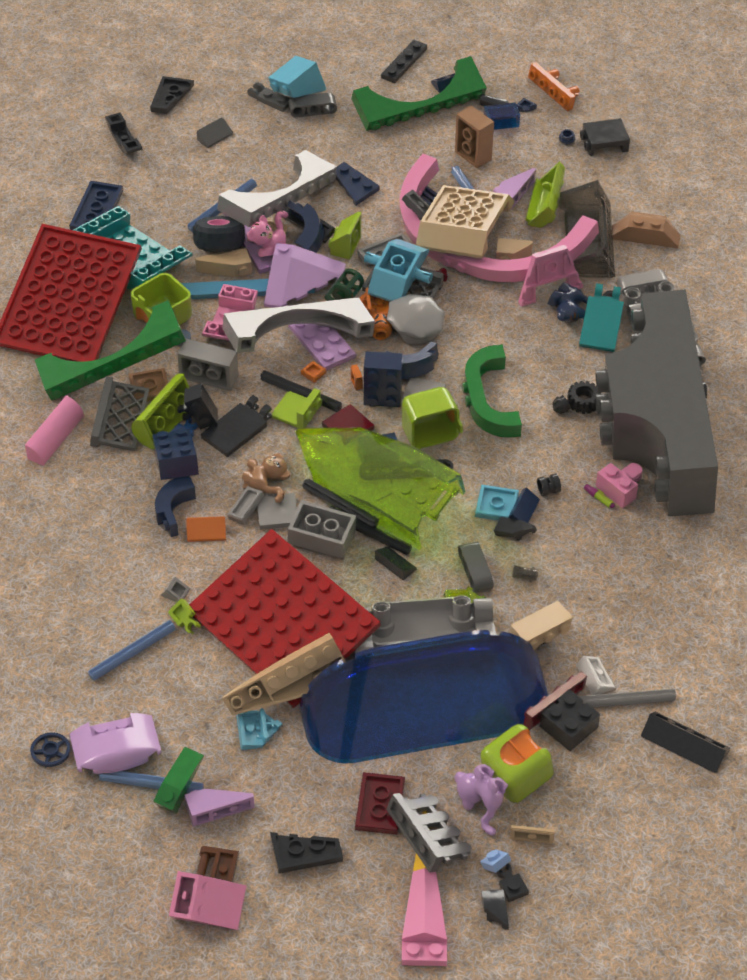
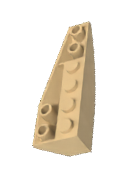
[222,633,352,716]

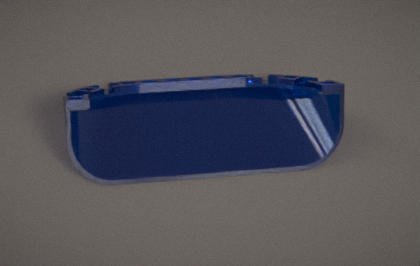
[299,630,549,764]

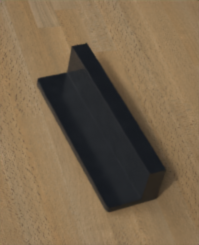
[641,711,730,773]

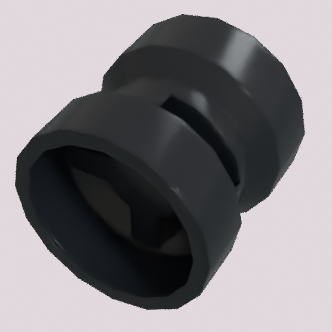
[537,473,561,496]

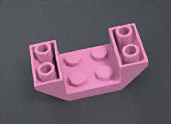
[202,284,258,341]

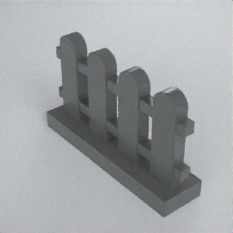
[386,793,472,873]

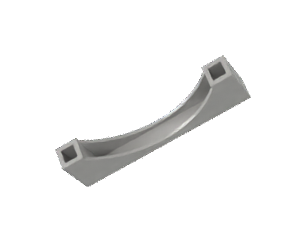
[217,150,337,227]
[222,297,375,353]

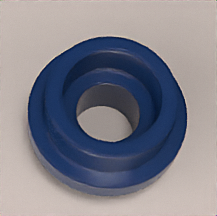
[559,129,575,144]

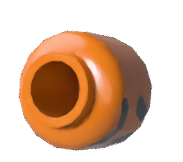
[372,313,392,340]

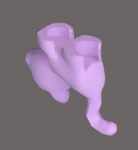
[454,764,508,836]

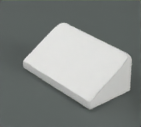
[576,656,615,695]

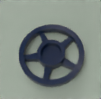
[30,732,70,768]

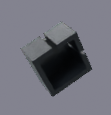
[539,689,600,751]

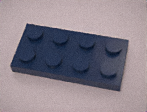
[69,180,123,230]

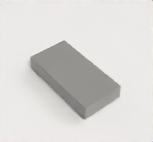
[227,486,265,524]

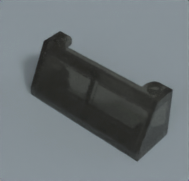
[558,180,615,278]

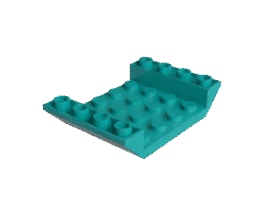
[74,206,193,290]

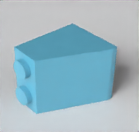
[268,56,326,98]

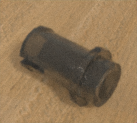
[512,565,538,582]

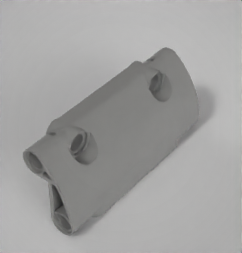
[354,596,499,668]

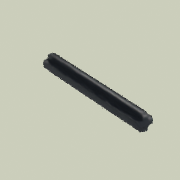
[260,370,342,412]
[302,479,379,528]
[329,506,412,555]

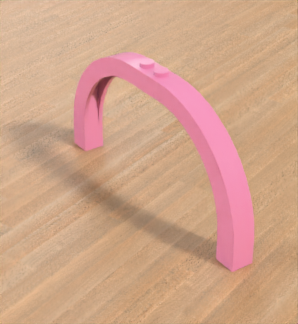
[400,154,599,282]

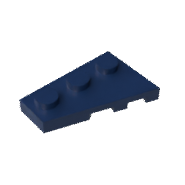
[336,162,380,206]

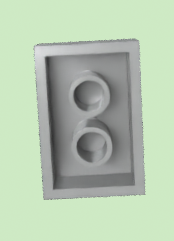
[177,338,238,391]
[288,500,356,559]

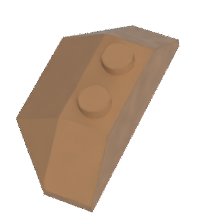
[610,211,680,248]

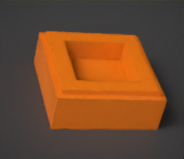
[301,361,326,383]
[350,364,363,390]

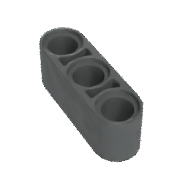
[288,93,337,118]
[458,541,494,593]

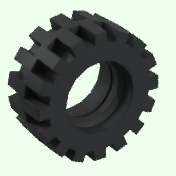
[567,381,601,414]

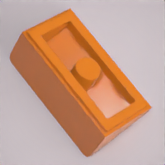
[186,516,226,542]

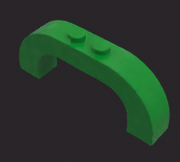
[462,344,522,438]

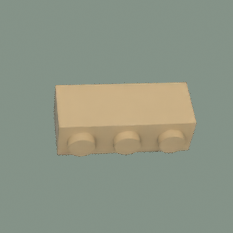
[507,601,573,654]

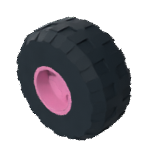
[193,216,245,252]

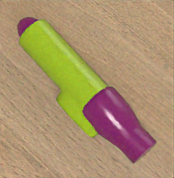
[584,484,615,508]

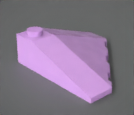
[264,243,346,308]

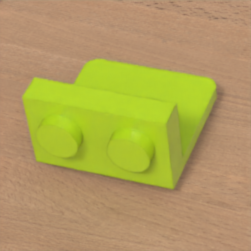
[272,388,322,430]

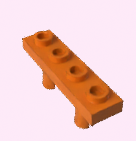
[528,62,580,111]

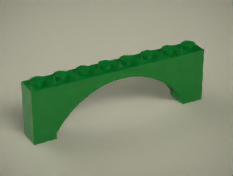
[351,56,487,131]
[35,300,186,401]

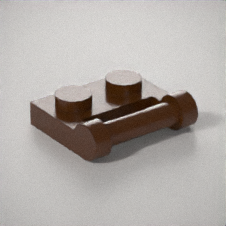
[196,846,239,882]

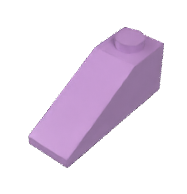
[493,168,536,210]
[184,789,255,827]

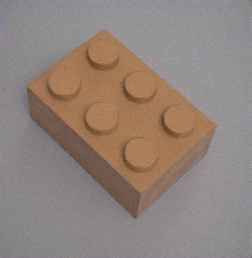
[455,105,494,168]

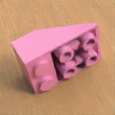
[169,871,247,930]

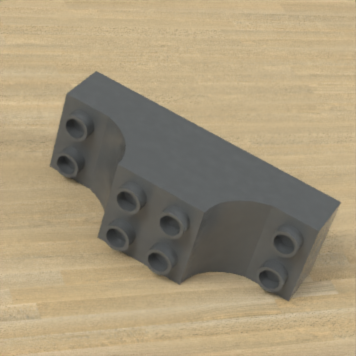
[595,289,718,516]

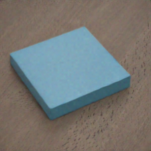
[475,484,519,521]

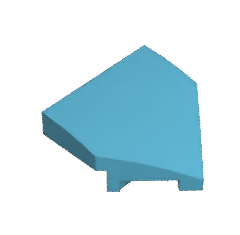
[236,708,282,750]

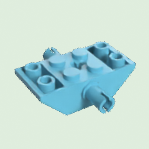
[364,239,433,302]

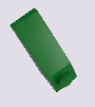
[153,747,204,814]

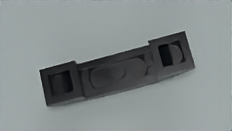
[105,112,143,154]

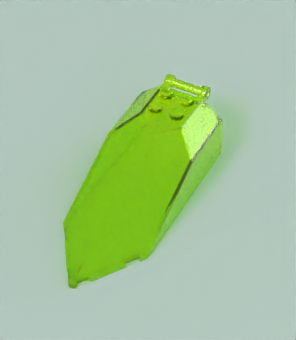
[296,427,466,550]

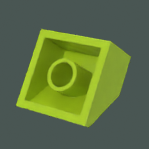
[328,212,362,260]

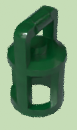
[324,268,364,301]

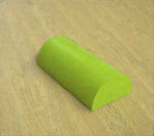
[131,374,189,449]

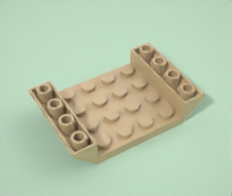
[416,185,514,258]

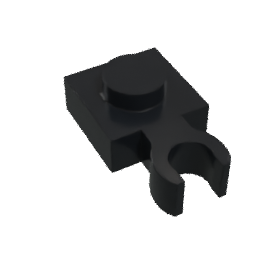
[497,863,529,902]

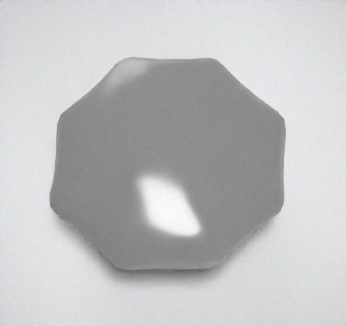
[387,294,445,345]

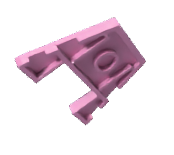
[518,245,583,307]

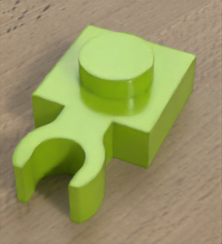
[168,598,200,634]

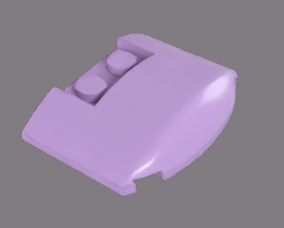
[70,713,161,774]

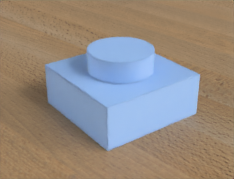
[480,849,511,873]

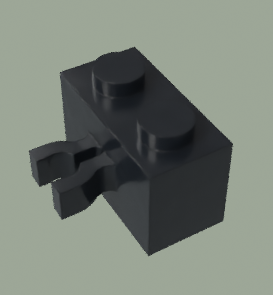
[177,383,218,430]

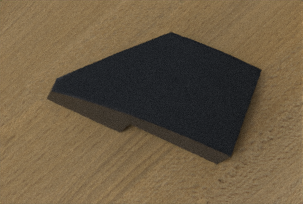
[493,517,537,541]
[481,889,509,930]

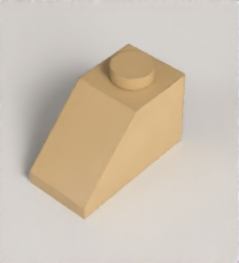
[496,238,533,260]

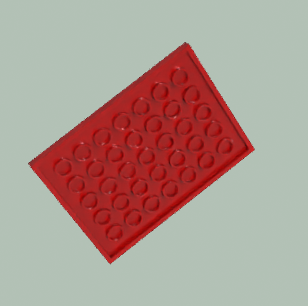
[0,224,142,362]
[189,529,381,708]

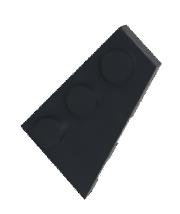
[150,76,194,114]
[270,832,343,874]

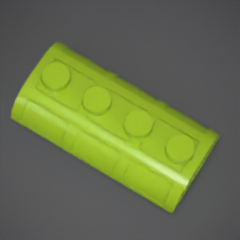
[525,161,565,228]

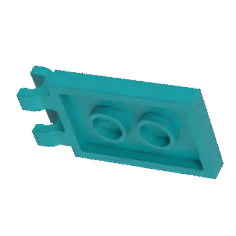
[579,283,624,352]

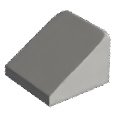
[161,577,191,602]

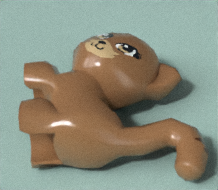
[242,453,290,503]

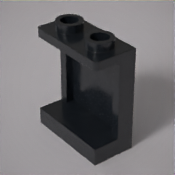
[580,118,630,156]

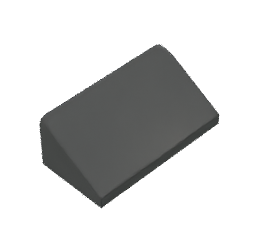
[197,117,233,148]

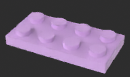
[288,324,356,371]

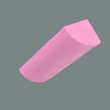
[25,396,84,466]

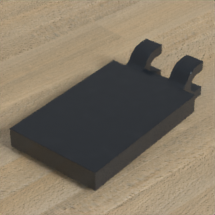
[201,395,272,457]

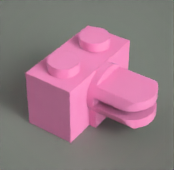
[596,463,643,508]

